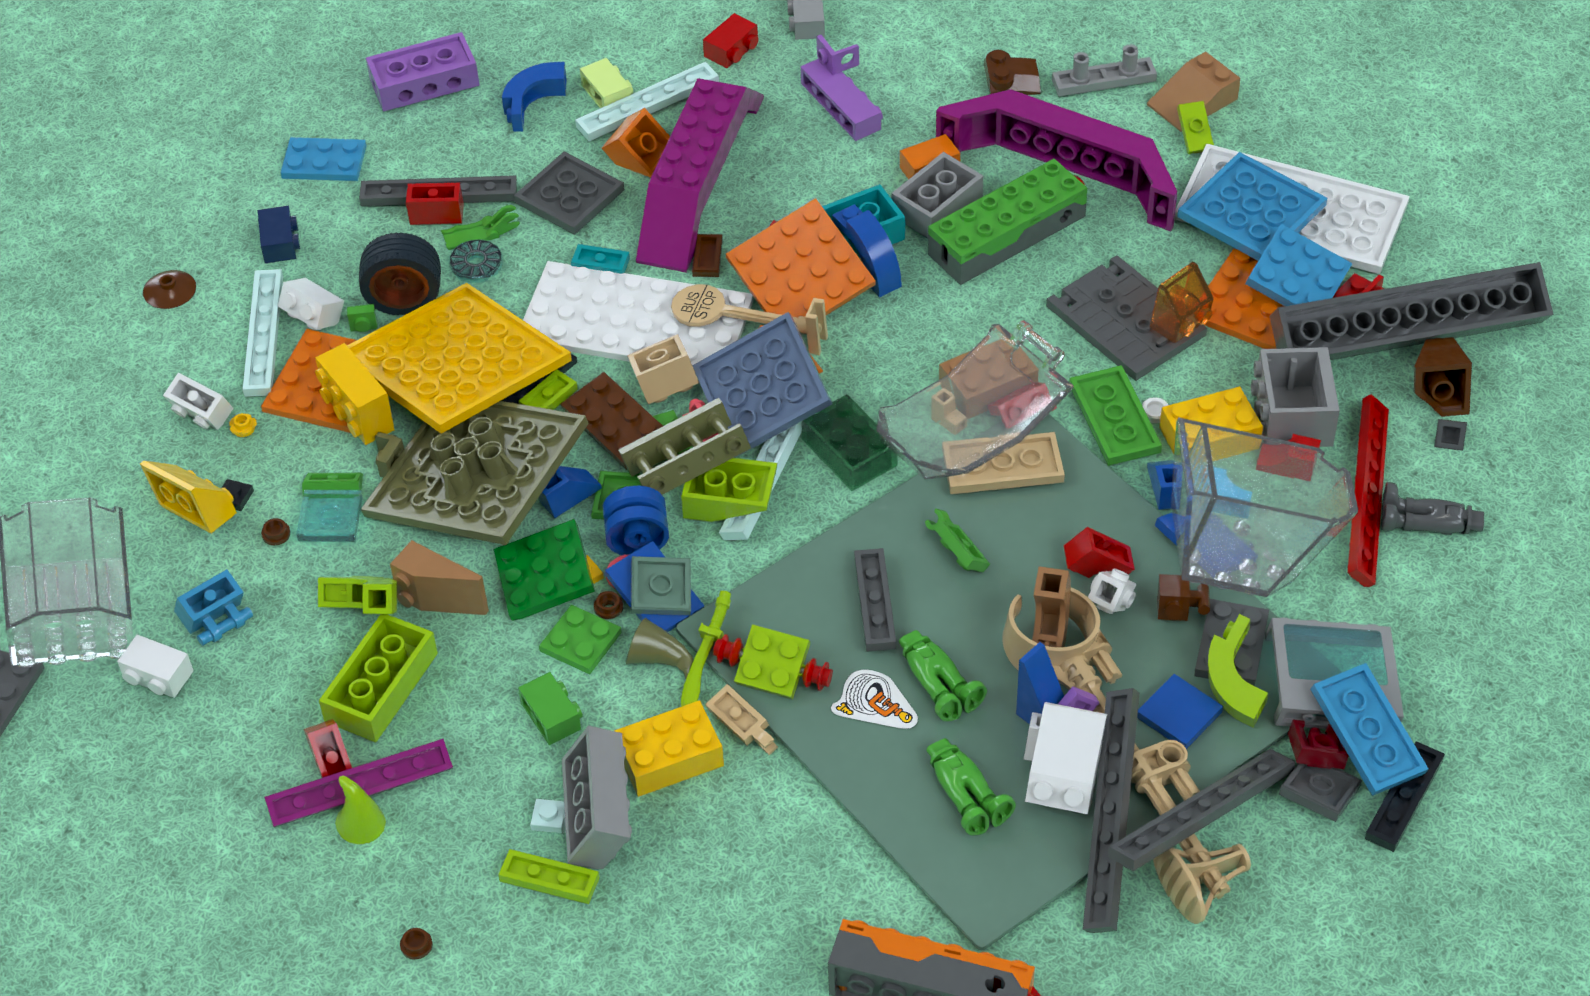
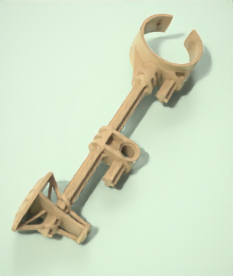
[1002,588,1251,924]

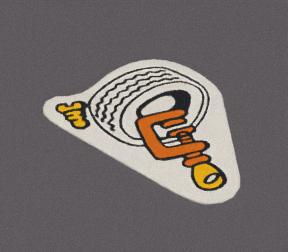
[831,670,918,729]

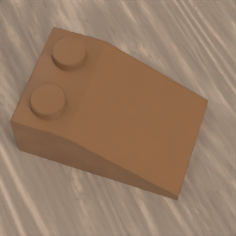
[1147,51,1240,132]
[390,540,489,615]

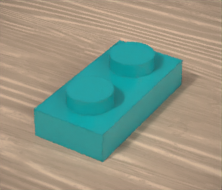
[571,244,630,274]

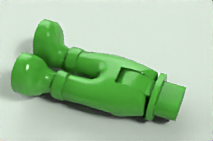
[899,630,987,721]
[926,738,1016,835]

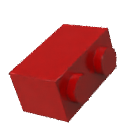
[703,13,759,68]
[406,182,464,225]

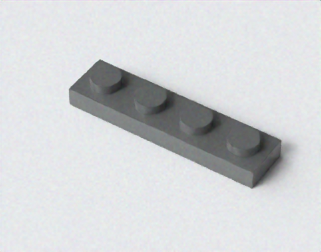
[854,548,896,652]

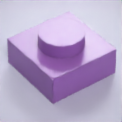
[1058,686,1099,711]

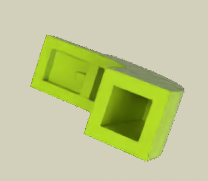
[318,576,397,614]
[1208,614,1268,728]

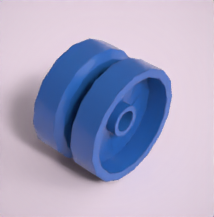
[603,485,669,556]

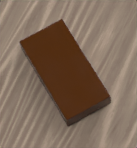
[692,234,723,277]

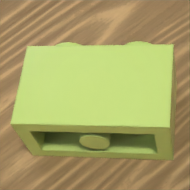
[580,58,633,108]

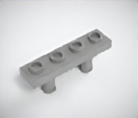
[1052,44,1157,97]

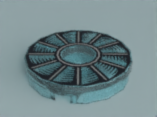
[450,239,503,283]

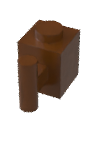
[1157,574,1210,621]

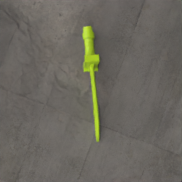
[681,591,731,707]

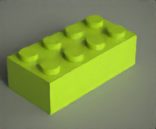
[319,614,438,743]

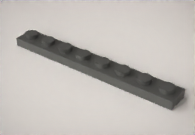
[1083,688,1140,933]
[1108,749,1295,871]

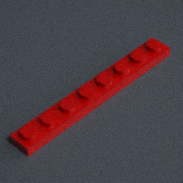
[1347,394,1389,587]

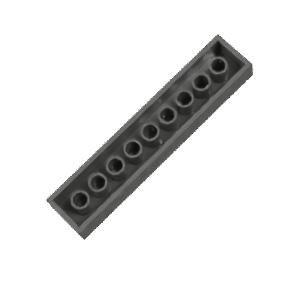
[1269,262,1554,360]

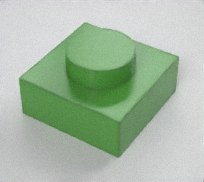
[347,304,378,332]

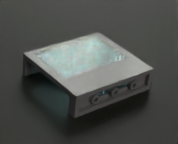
[1265,618,1404,729]

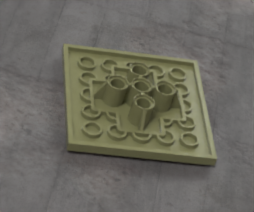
[361,401,589,545]

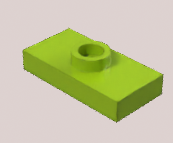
[1177,101,1214,154]

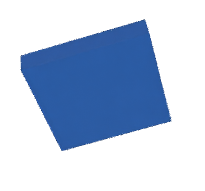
[1137,674,1223,749]

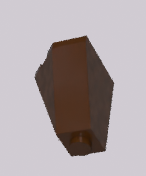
[1414,337,1472,417]

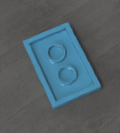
[281,137,367,181]

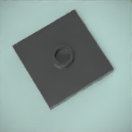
[1279,763,1362,822]

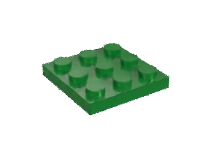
[493,519,595,621]

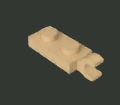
[705,684,778,755]

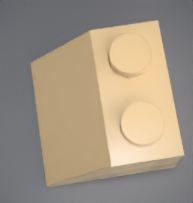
[627,334,699,404]

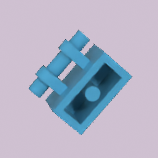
[174,569,253,646]

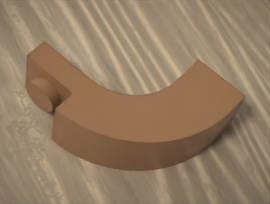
[1032,566,1071,648]

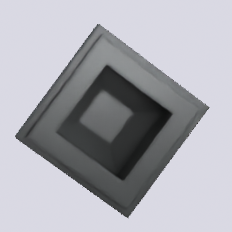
[1434,419,1467,451]

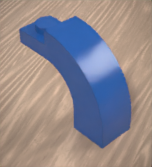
[502,62,567,132]
[832,204,902,298]

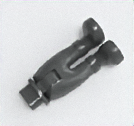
[1381,482,1484,535]

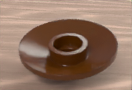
[143,270,196,309]

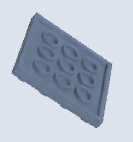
[692,312,833,458]

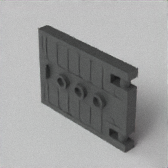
[1046,255,1207,381]

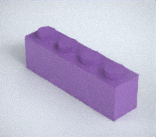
[800,59,883,141]

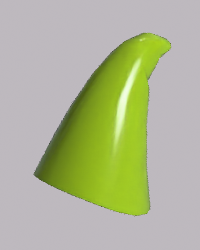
[335,775,386,845]

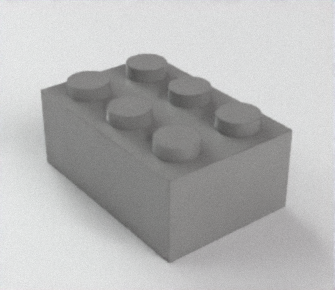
[891,152,983,238]

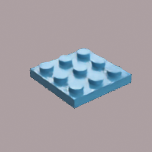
[1245,224,1352,306]

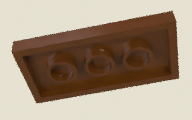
[561,372,663,470]

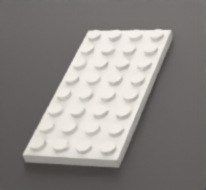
[1174,144,1410,274]
[523,261,754,365]

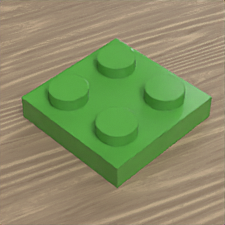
[539,605,622,675]

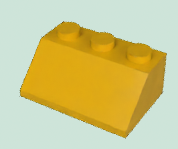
[140,460,237,533]

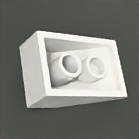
[1025,702,1107,814]

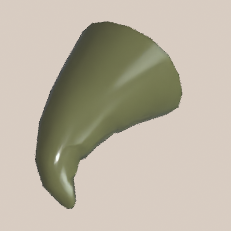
[626,618,694,679]

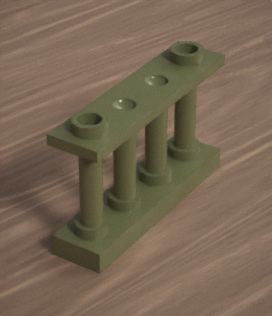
[618,398,751,495]

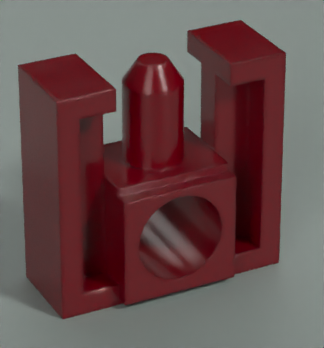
[1288,719,1349,769]

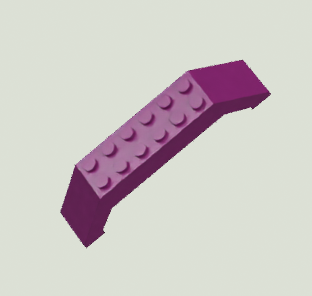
[636,78,764,273]
[936,89,1177,232]

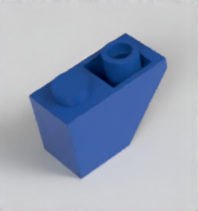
[1147,460,1190,510]
[538,466,602,518]

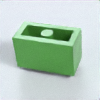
[518,672,583,745]

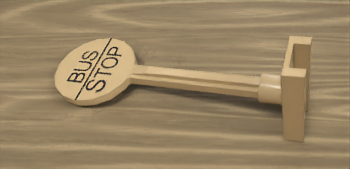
[671,284,828,356]

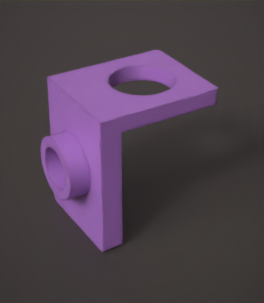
[816,35,859,75]

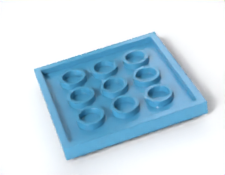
[1177,152,1328,261]

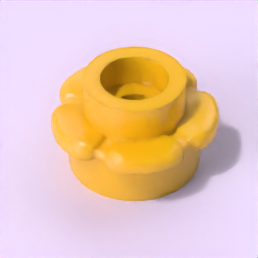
[229,413,257,437]

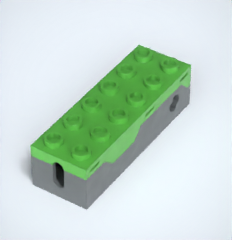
[928,159,1088,285]

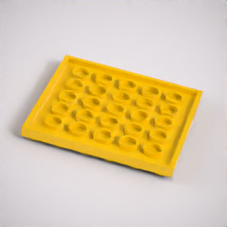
[347,283,572,434]

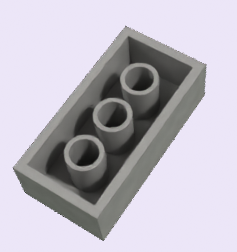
[562,725,632,869]

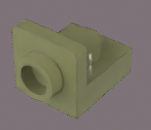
[375,432,404,478]

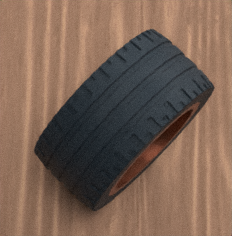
[359,232,441,315]

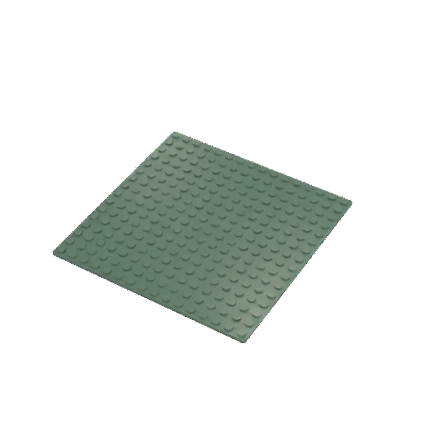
[677,413,1341,950]

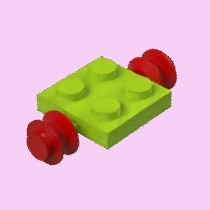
[713,624,833,700]

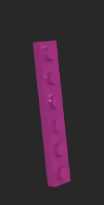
[264,738,453,827]

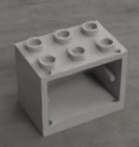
[1251,347,1340,447]

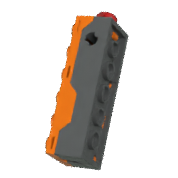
[828,919,1041,996]

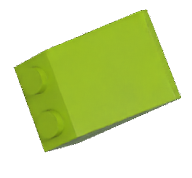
[681,458,777,522]

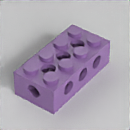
[366,32,480,112]

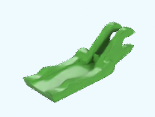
[441,205,520,250]

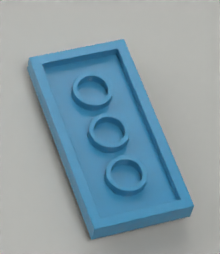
[1310,663,1429,796]

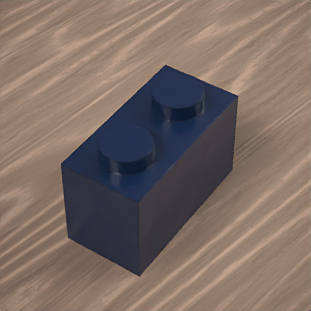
[257,205,300,264]

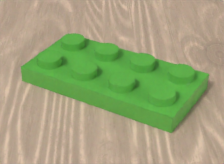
[1069,365,1162,466]

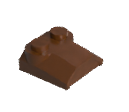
[984,49,1041,95]

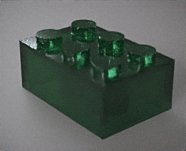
[801,394,898,491]

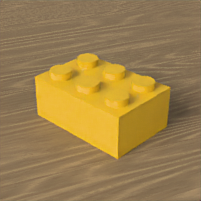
[315,343,395,445]
[1159,386,1263,467]
[614,700,724,797]

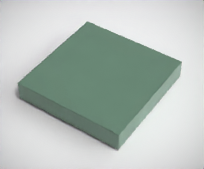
[631,556,691,615]

